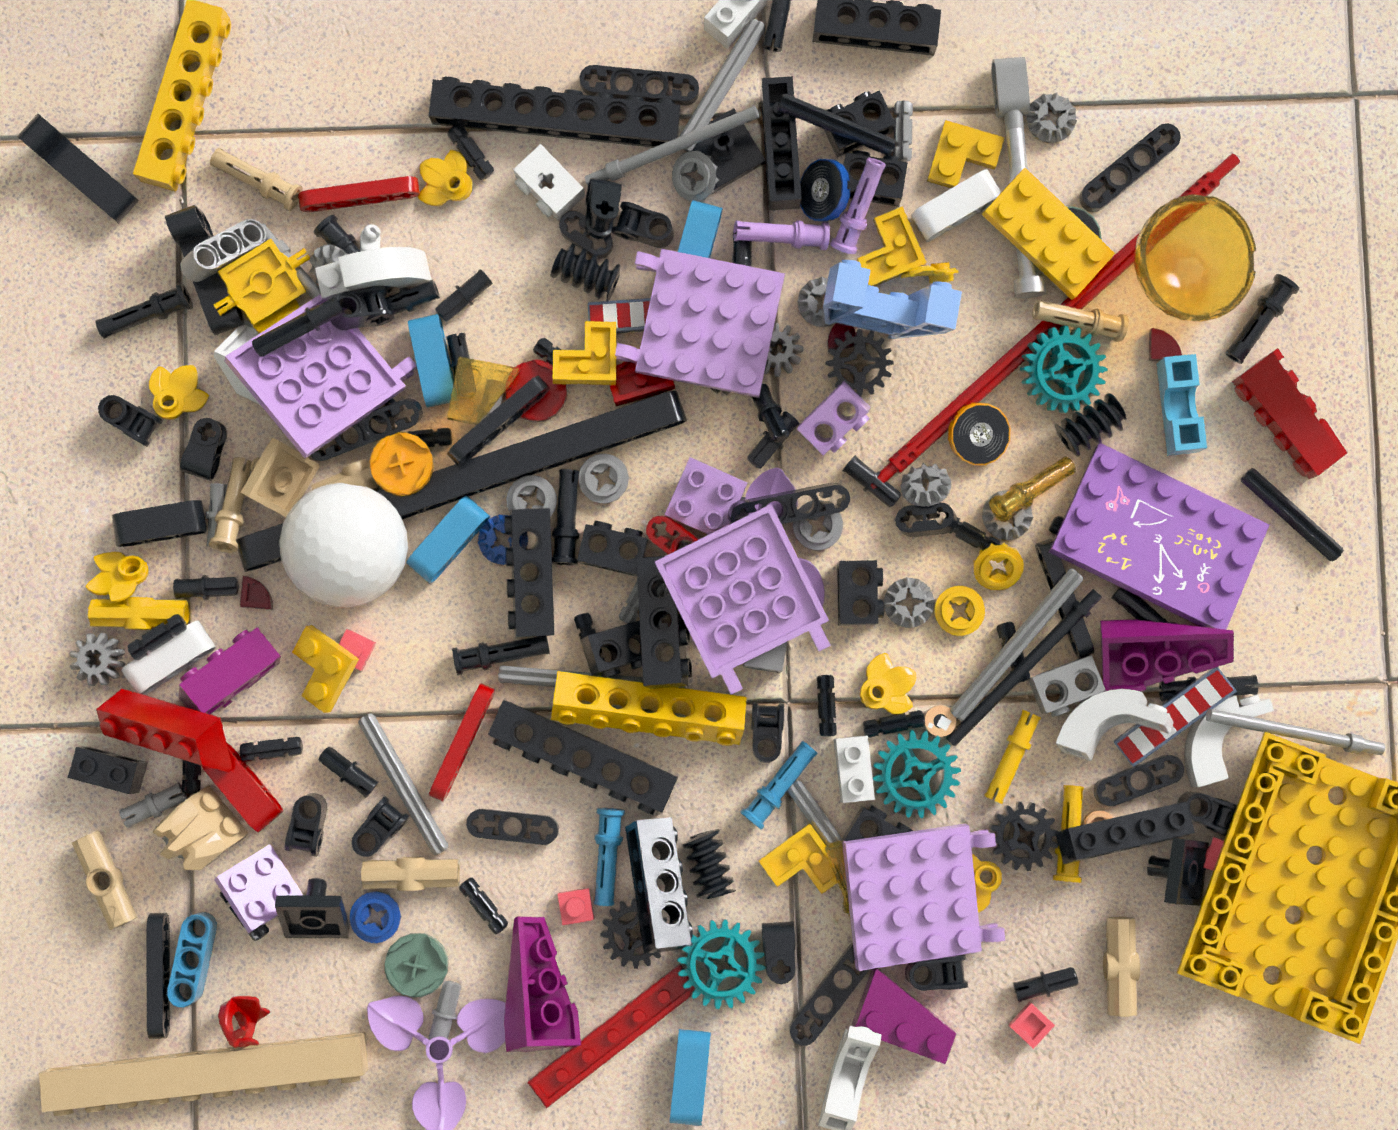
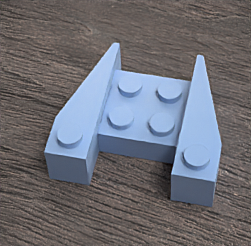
[823,260,962,339]

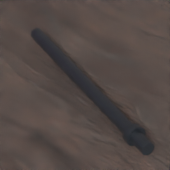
[946,589,1102,746]

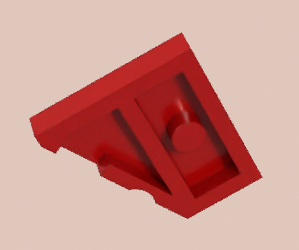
[609,348,675,407]

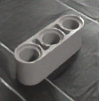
[180,219,266,282]

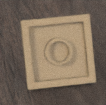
[240,437,320,517]

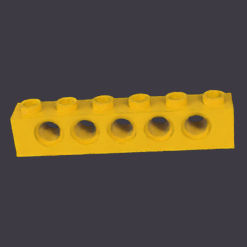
[133,0,231,192]
[551,671,747,746]

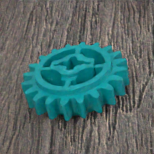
[1020,326,1108,413]
[873,730,961,818]
[676,919,766,1009]

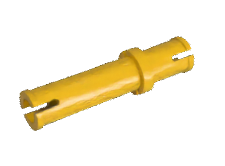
[984,709,1041,804]

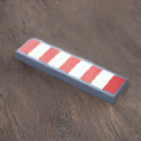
[588,298,651,333]
[1114,667,1237,767]

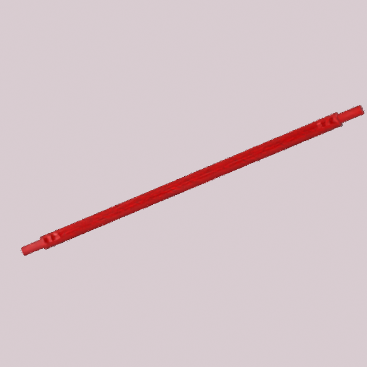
[870,153,1240,489]

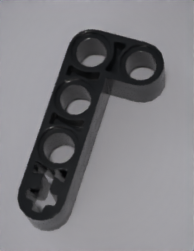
[17,113,139,224]
[165,205,245,335]

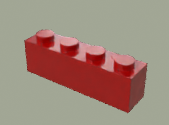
[1232,348,1348,479]
[96,689,233,773]

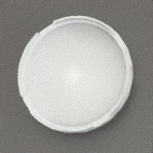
[279,483,408,608]

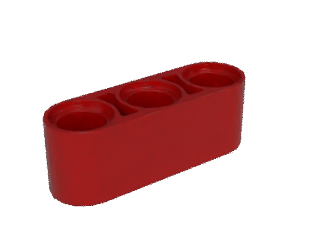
[201,742,284,832]

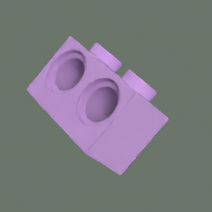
[797,381,870,456]

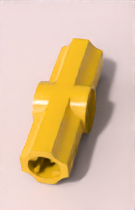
[88,597,190,630]

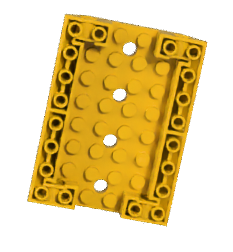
[1176,732,1398,1044]

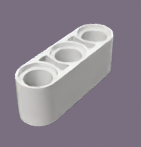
[911,169,1001,242]
[121,620,216,695]

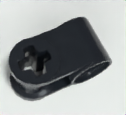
[585,178,622,239]
[612,201,674,248]
[331,285,394,330]
[98,395,163,447]
[180,418,227,481]
[751,702,784,763]
[1177,791,1237,836]
[285,793,327,857]
[351,796,410,857]
[762,921,795,984]
[905,954,968,991]

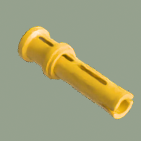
[1053,785,1084,883]

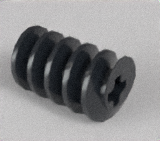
[550,243,620,302]
[1055,393,1127,457]
[682,829,736,899]

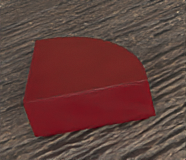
[827,323,856,354]
[1149,328,1182,361]
[240,576,273,610]

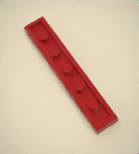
[527,964,694,1108]

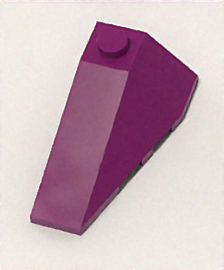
[1100,619,1234,692]
[504,916,581,1052]

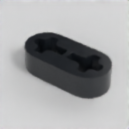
[559,211,613,259]
[895,502,957,537]

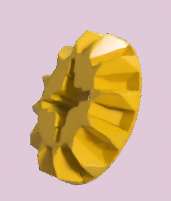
[973,543,1024,590]
[934,586,985,636]

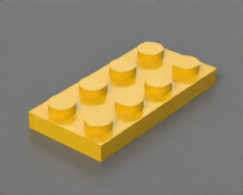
[982,168,1115,300]

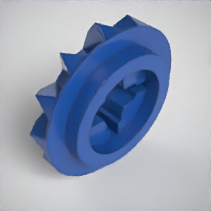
[478,514,528,565]
[350,891,402,943]

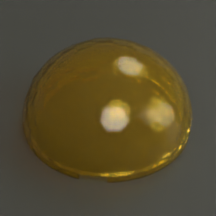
[1134,194,1256,322]

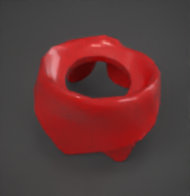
[218,996,270,1048]

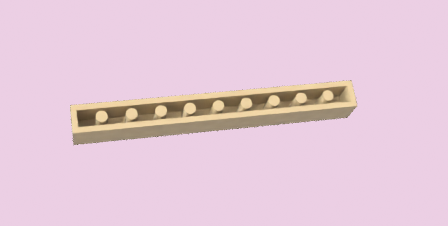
[39,1032,369,1116]

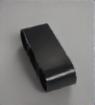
[112,500,207,547]

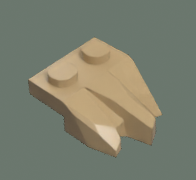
[152,785,249,870]

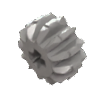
[764,323,803,377]
[69,633,125,686]

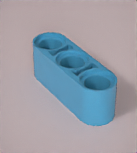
[678,200,723,258]
[408,314,458,408]
[406,495,490,584]
[167,912,217,1007]
[669,1029,711,1126]

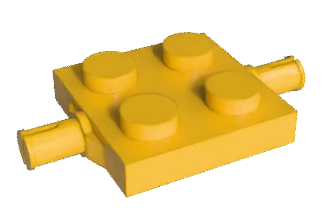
[213,238,311,325]

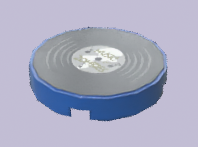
[800,159,850,222]

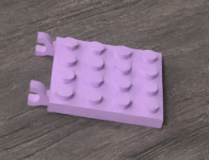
[615,249,785,398]
[224,294,417,459]
[655,504,831,695]
[842,824,1005,971]

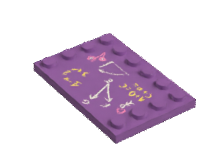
[1049,443,1269,629]

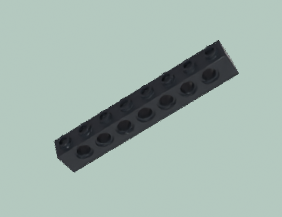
[429,77,681,148]

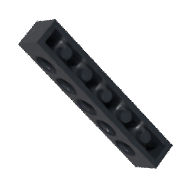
[488,700,678,815]

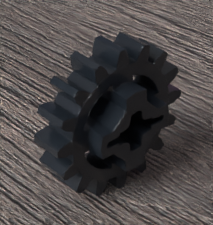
[825,329,894,397]
[989,801,1059,871]
[600,898,668,969]

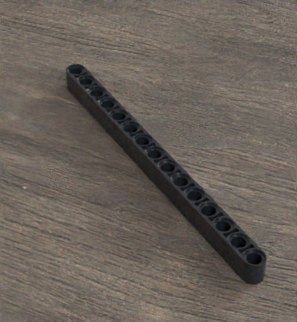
[236,390,687,572]

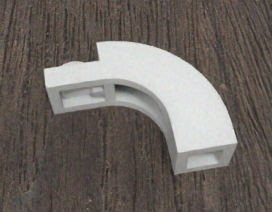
[315,247,431,300]
[1056,689,1174,761]
[1184,695,1274,788]
[818,1026,881,1130]

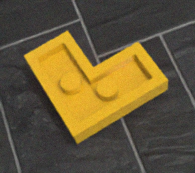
[927,120,1005,188]
[857,206,927,287]
[553,321,616,385]
[292,625,359,713]
[758,823,846,894]

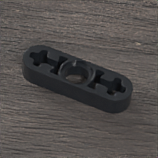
[1094,755,1184,806]
[466,809,559,845]

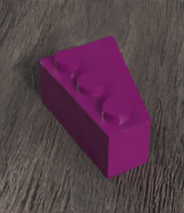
[178,628,281,715]
[851,968,956,1064]

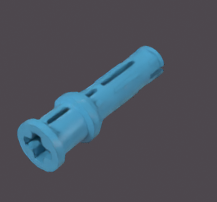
[740,741,818,830]
[594,808,625,906]

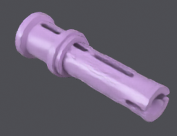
[830,157,886,254]
[733,220,830,250]

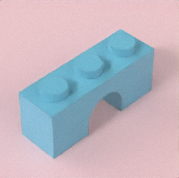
[1156,354,1207,456]

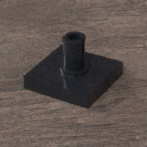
[687,108,765,194]
[1147,838,1209,906]
[275,878,350,938]

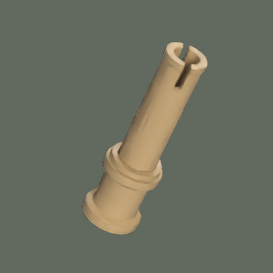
[210,148,303,211]
[1032,299,1129,342]
[209,457,252,553]

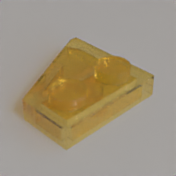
[447,356,519,425]

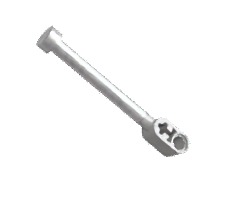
[991,57,1046,299]

